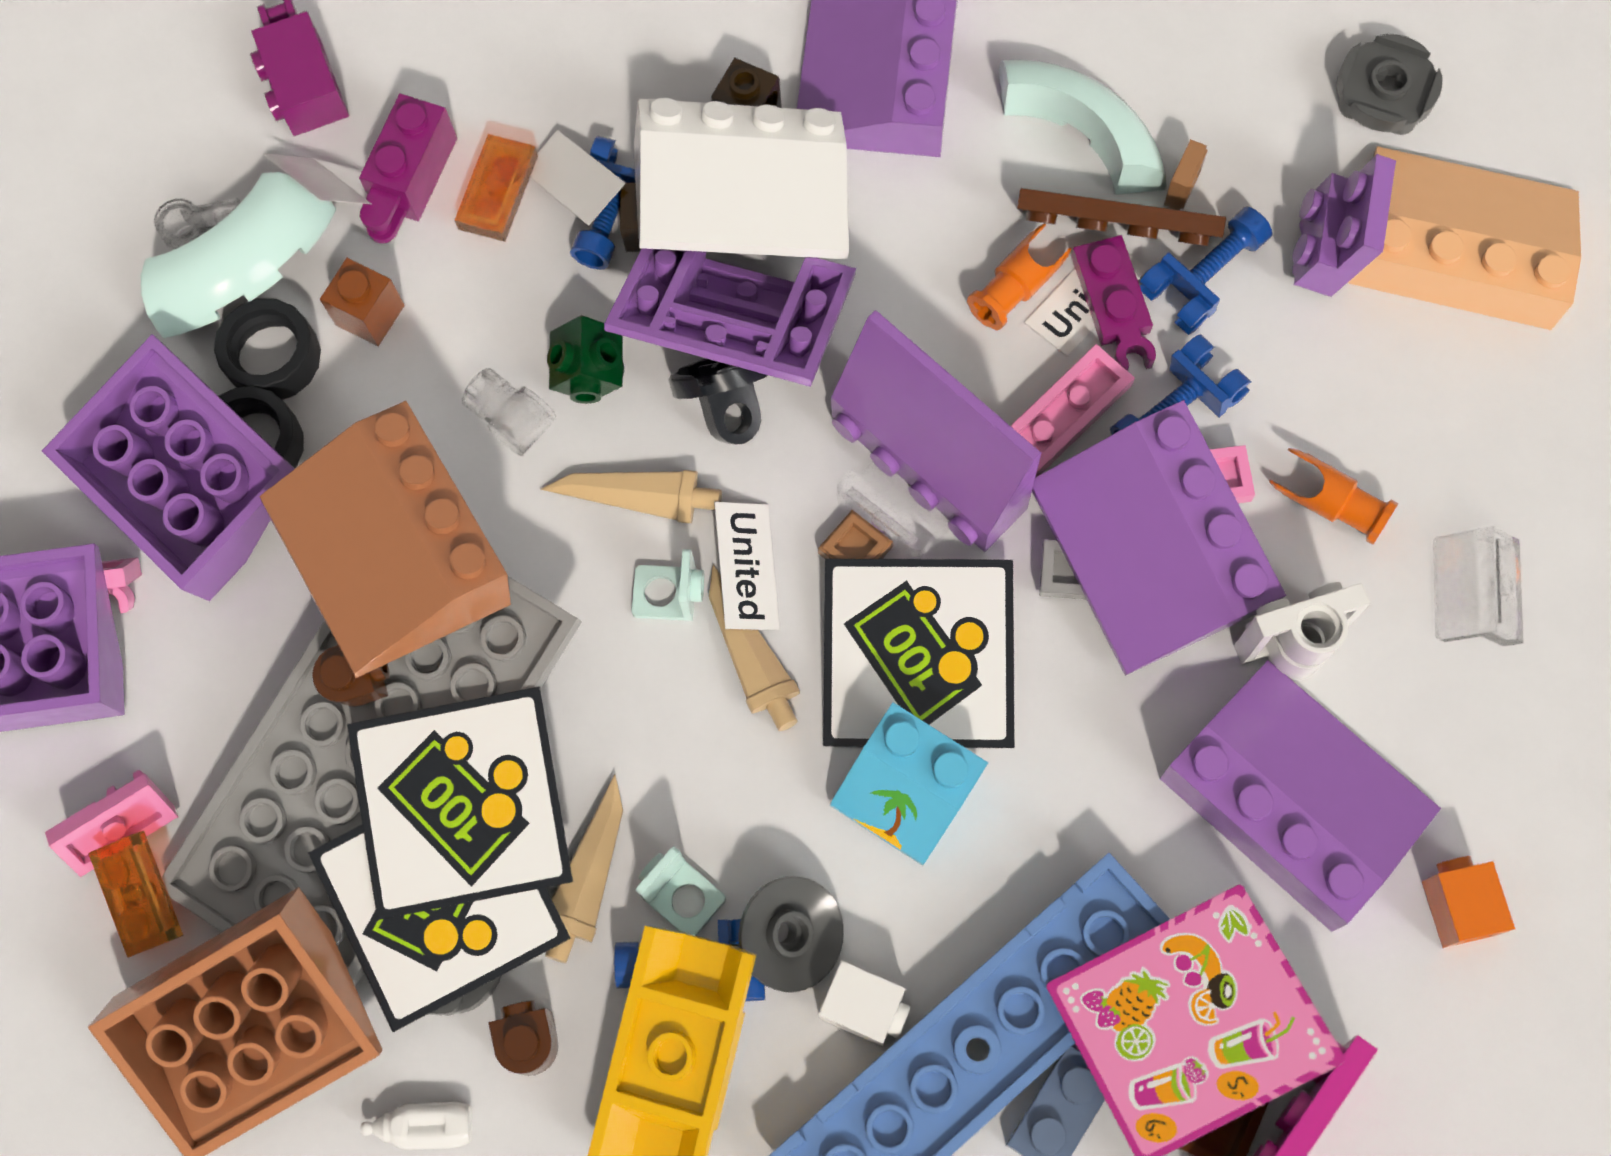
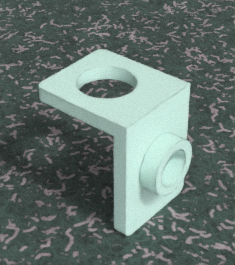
[631,549,704,621]
[636,846,726,936]

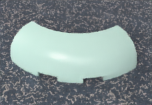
[998,60,1167,195]
[141,172,336,338]

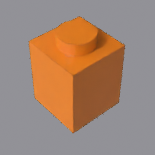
[1422,856,1515,948]

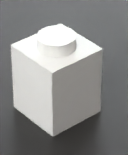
[818,960,911,1047]

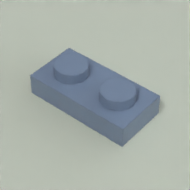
[1006,1046,1105,1156]

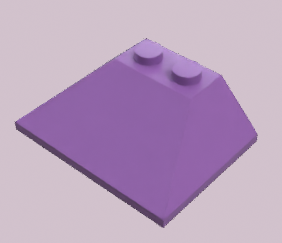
[604,248,856,387]

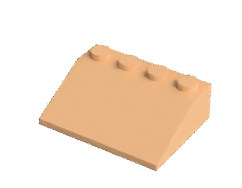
[1348,146,1581,330]

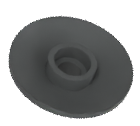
[739,876,844,992]

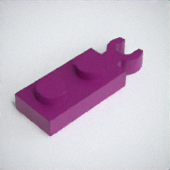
[1071,235,1156,371]

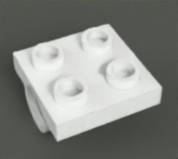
[1234,582,1371,680]

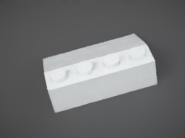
[633,98,849,259]

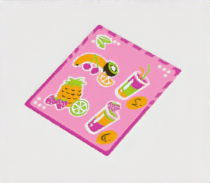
[1046,885,1346,1156]

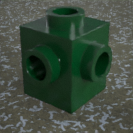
[547,315,624,404]

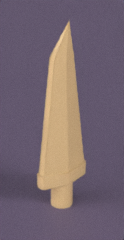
[540,470,722,524]
[709,565,800,731]
[545,774,623,964]

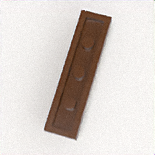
[1017,188,1227,246]

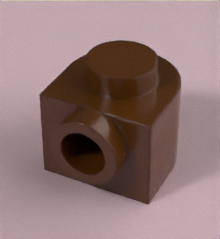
[312,645,390,706]
[488,1001,558,1076]

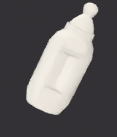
[360,1101,472,1150]

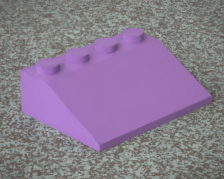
[797,0,958,157]
[831,310,1041,552]
[42,334,295,601]
[1032,400,1287,676]
[0,543,125,732]
[1160,660,1441,932]

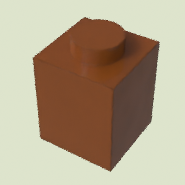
[319,258,405,347]

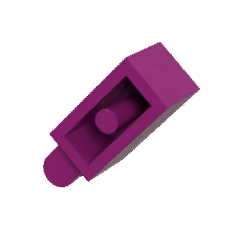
[250,0,350,137]
[359,93,458,243]

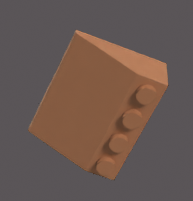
[260,401,511,678]
[87,887,383,1156]

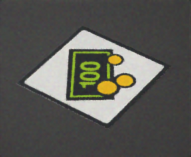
[823,559,1015,748]
[347,686,573,920]
[308,825,571,1032]

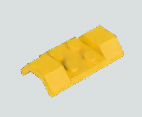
[588,926,756,1156]

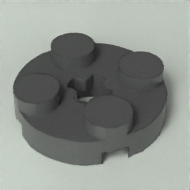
[1337,34,1443,135]

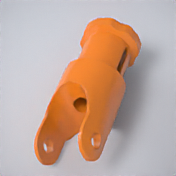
[967,223,1071,331]
[1269,448,1399,545]

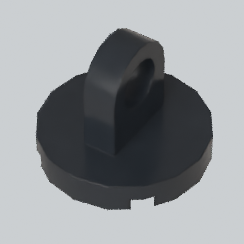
[668,358,768,445]

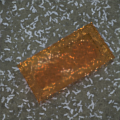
[454,134,538,242]
[88,831,184,958]

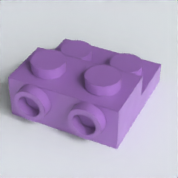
[1292,154,1396,297]

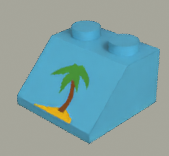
[829,702,988,866]

